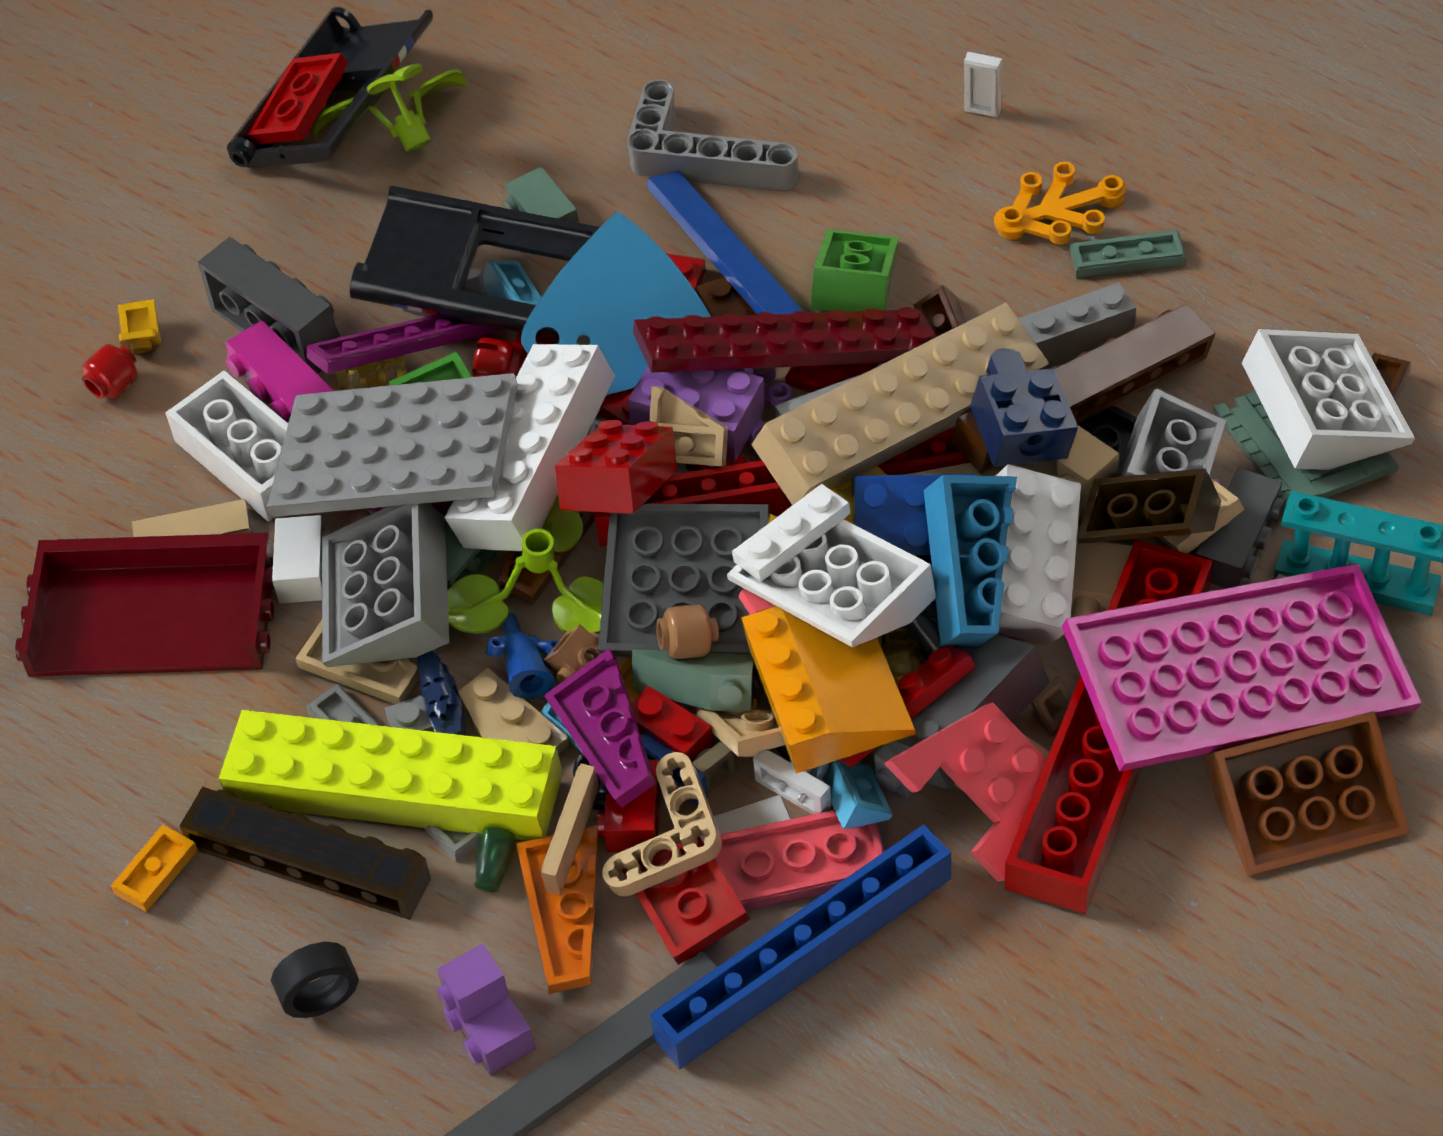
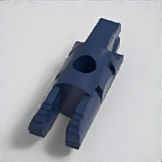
[417,650,466,736]

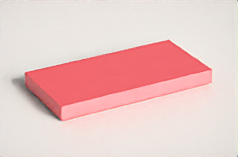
[714,810,885,911]

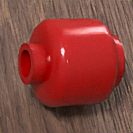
[82,344,138,399]

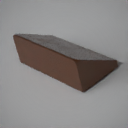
[913,285,967,337]

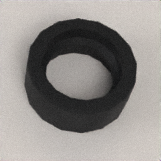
[271,941,359,1018]

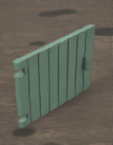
[1213,391,1399,508]

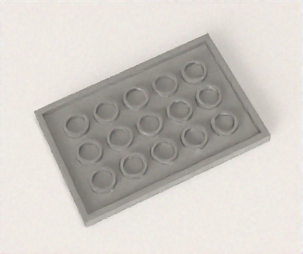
[267,373,518,517]

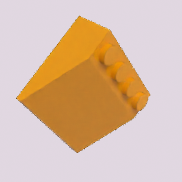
[741,606,916,774]

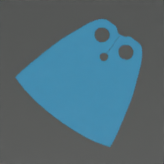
[521,211,711,395]

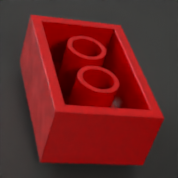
[555,420,677,514]

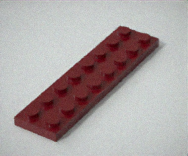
[633,307,937,373]

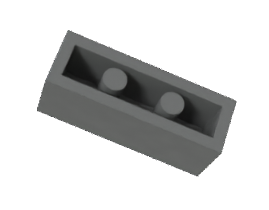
[1196,467,1286,588]

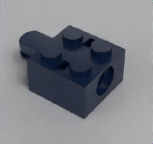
[970,348,1078,467]

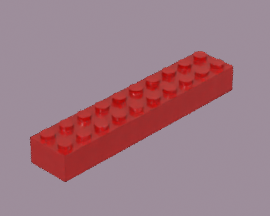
[1004,540,1213,914]

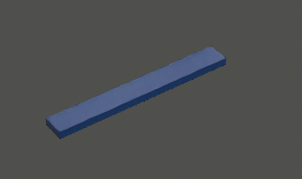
[647,171,803,314]

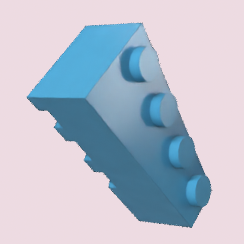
[924,475,1017,647]

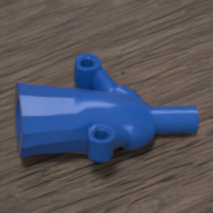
[486,613,559,699]

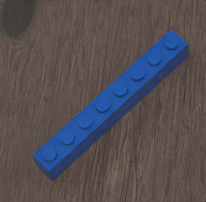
[650,825,951,1070]

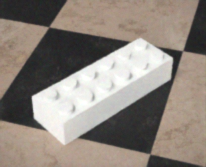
[445,344,615,551]

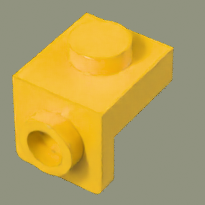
[118,299,162,353]

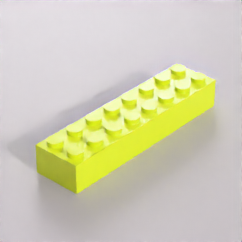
[219,710,563,841]

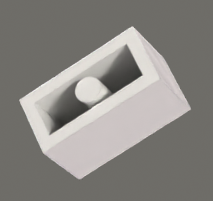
[272,515,332,604]

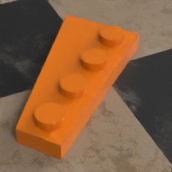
[516,825,599,995]

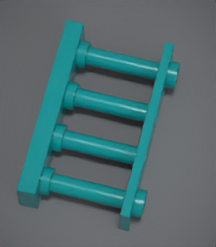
[1274,490,1443,616]

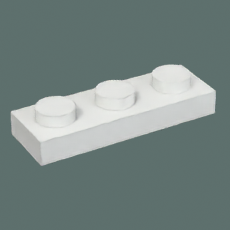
[732,484,851,582]

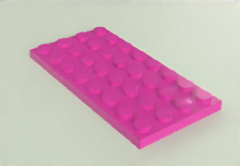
[1062,564,1422,772]

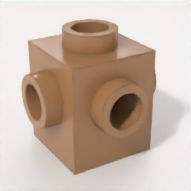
[543,624,603,683]

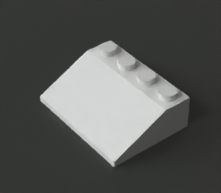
[1242,329,1415,470]
[727,519,936,647]

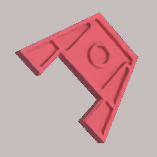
[884,702,1047,882]

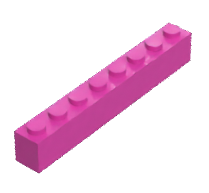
[226,320,448,520]

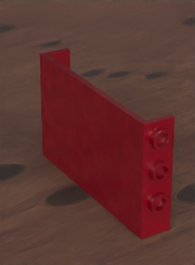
[15,532,275,677]

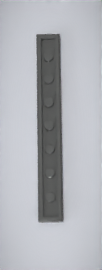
[444,951,717,1136]

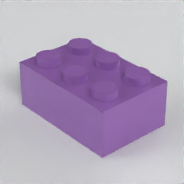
[628,366,765,462]

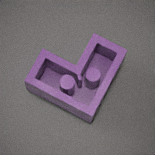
[436,943,535,1076]

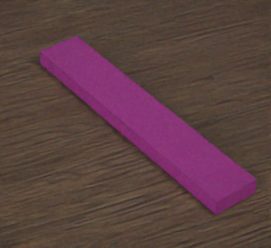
[306,315,506,374]

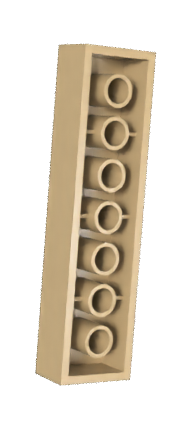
[751,303,1050,505]

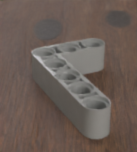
[627,79,799,191]

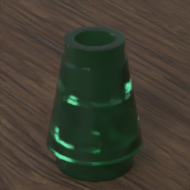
[474,827,517,892]

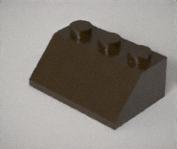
[1077,468,1221,544]

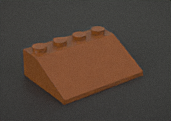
[1204,711,1410,876]

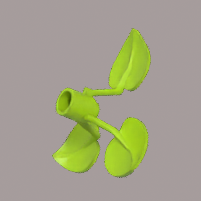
[313,63,467,152]
[448,495,604,634]

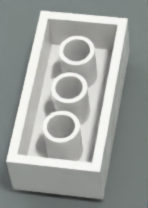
[165,370,288,522]
[996,464,1081,646]

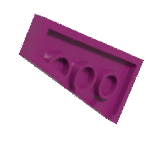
[544,648,655,808]

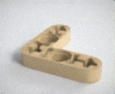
[602,752,722,896]

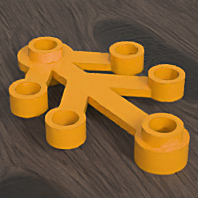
[994,161,1126,245]

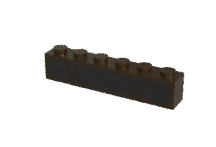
[179,786,431,920]

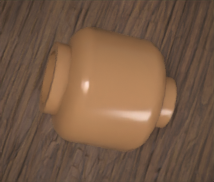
[657,604,719,659]

